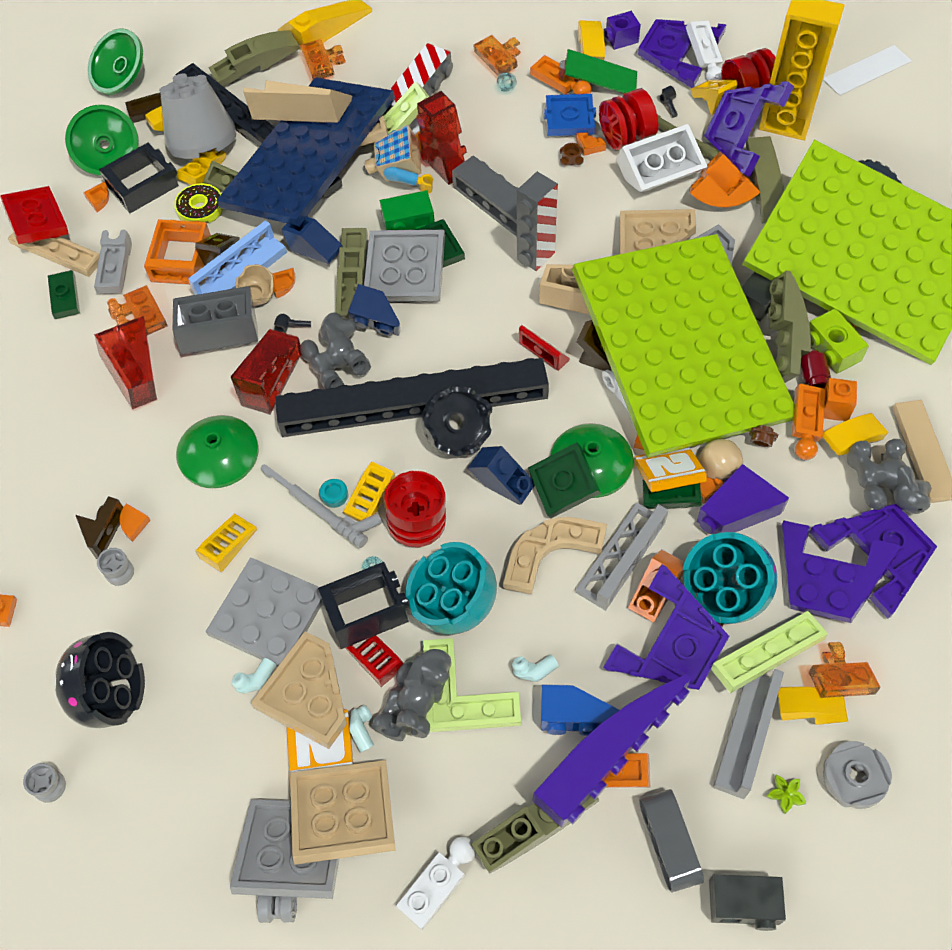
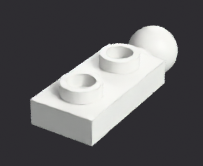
[686,21,723,80]
[396,837,476,930]

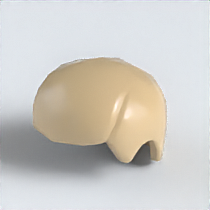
[235,264,274,306]
[698,439,743,481]

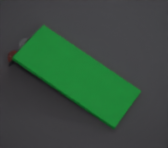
[558,49,638,93]

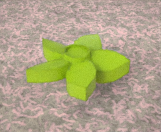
[766,774,806,814]

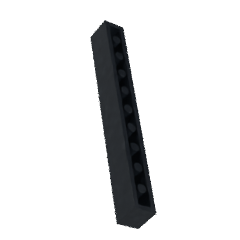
[275,358,549,438]

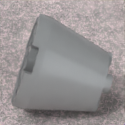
[159,74,236,159]

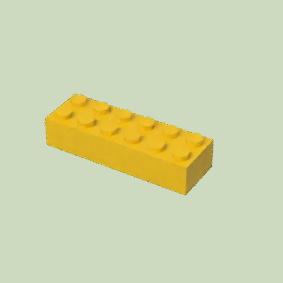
[758,0,845,141]

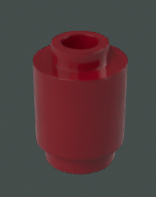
[800,350,831,389]

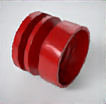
[721,48,776,89]
[599,88,659,150]
[384,471,446,547]

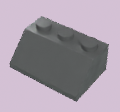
[172,286,258,354]

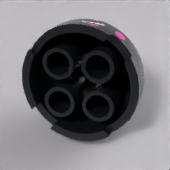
[54,632,145,728]

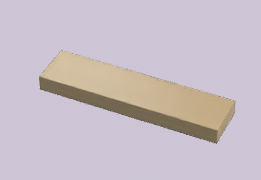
[8,233,100,277]
[893,400,952,503]

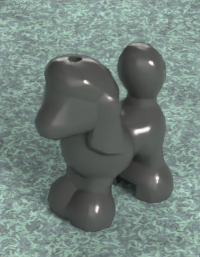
[300,312,371,389]
[847,439,932,514]
[372,649,451,741]

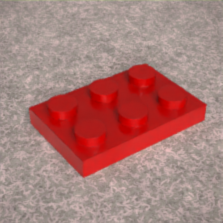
[0,186,69,245]

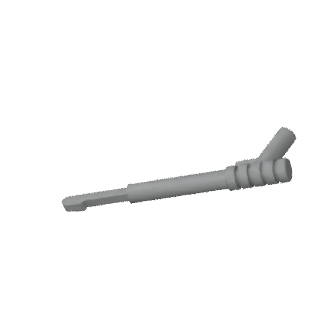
[261,464,383,548]

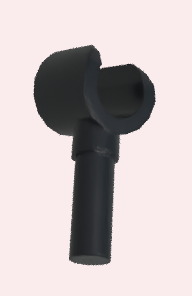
[660,85,678,118]
[274,314,311,334]

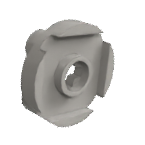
[823,741,892,809]

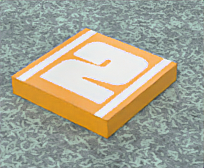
[635,447,707,492]
[287,709,354,772]

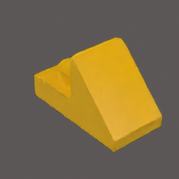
[691,80,737,115]

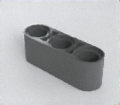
[639,789,704,893]

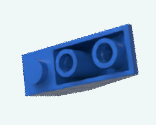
[541,685,619,736]

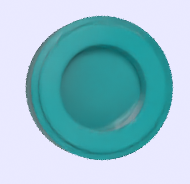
[319,479,348,508]

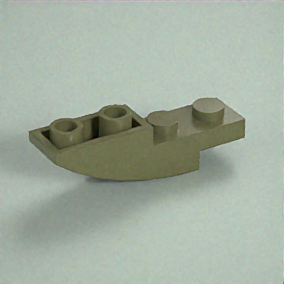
[208,30,301,87]
[768,270,811,383]
[471,796,599,874]

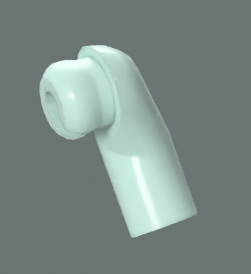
[512,654,559,682]
[232,658,276,694]
[349,705,374,753]

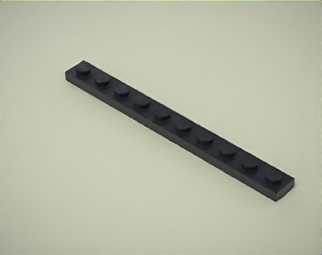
[175,63,343,199]

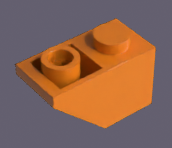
[628,549,684,622]

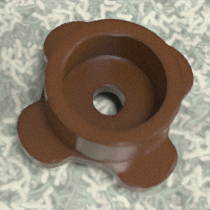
[560,143,584,165]
[749,425,779,447]

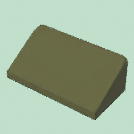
[203,161,238,192]

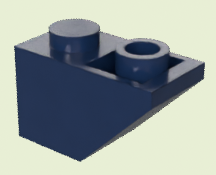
[281,216,343,264]
[348,284,400,336]
[468,446,535,505]

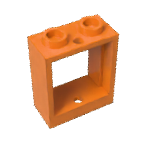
[144,219,211,285]

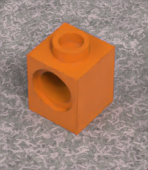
[824,378,857,421]

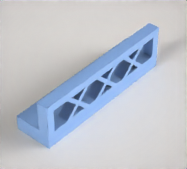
[188,220,287,295]

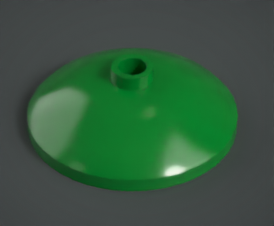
[88,28,143,95]
[65,105,139,176]
[176,415,259,488]
[550,423,634,498]

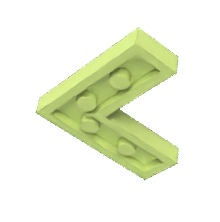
[382,81,431,134]
[423,638,521,732]

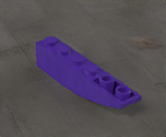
[532,674,691,828]

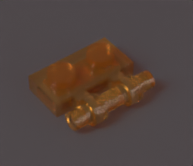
[107,285,168,341]

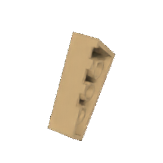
[539,264,590,315]

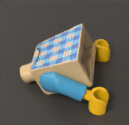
[365,125,433,194]

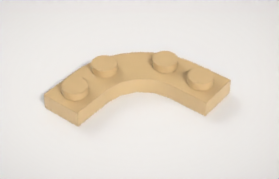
[503,517,607,594]

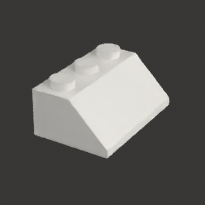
[616,124,708,192]

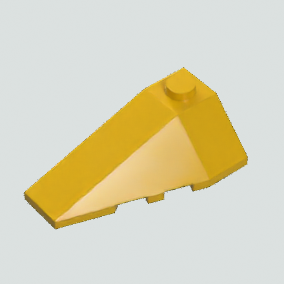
[278,0,372,54]

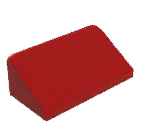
[519,325,570,371]

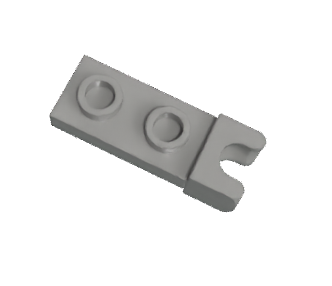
[94,229,132,293]

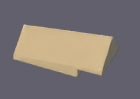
[243,80,352,123]

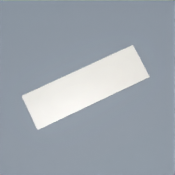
[823,45,912,95]

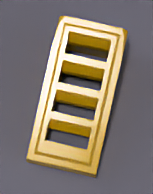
[343,461,395,521]
[195,513,257,573]

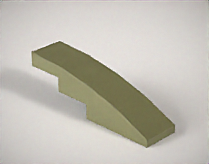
[746,136,784,224]
[336,228,368,317]

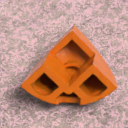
[689,152,760,207]

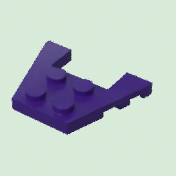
[638,19,726,88]
[704,81,794,177]
[809,504,937,619]
[782,520,900,623]
[603,564,730,690]

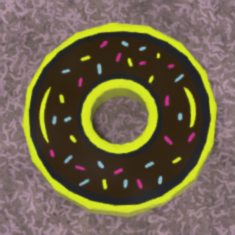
[174,183,223,223]

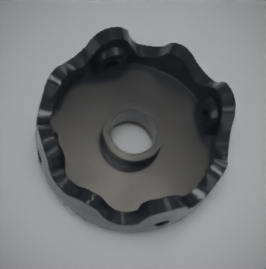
[422,387,492,456]

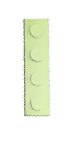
[711,611,828,693]

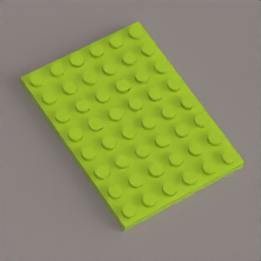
[742,139,952,365]
[572,234,795,458]

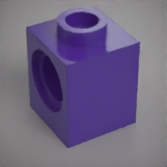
[604,10,641,50]

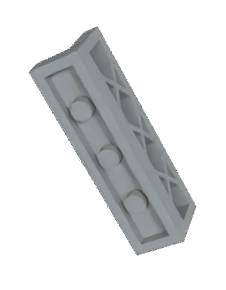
[576,502,668,611]
[713,669,784,799]

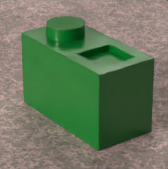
[379,190,435,230]

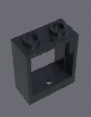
[99,142,179,214]
[318,562,410,649]

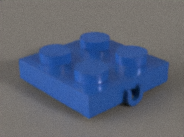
[544,94,596,136]

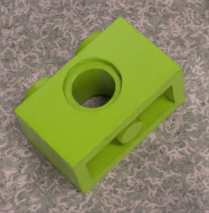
[809,309,869,374]

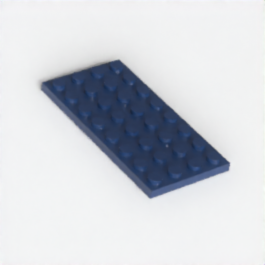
[216,77,395,226]

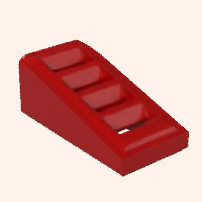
[345,635,403,687]

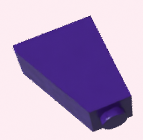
[696,464,789,534]

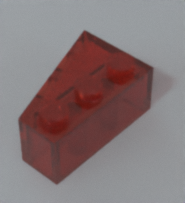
[416,91,467,185]
[94,316,157,409]
[230,329,301,415]

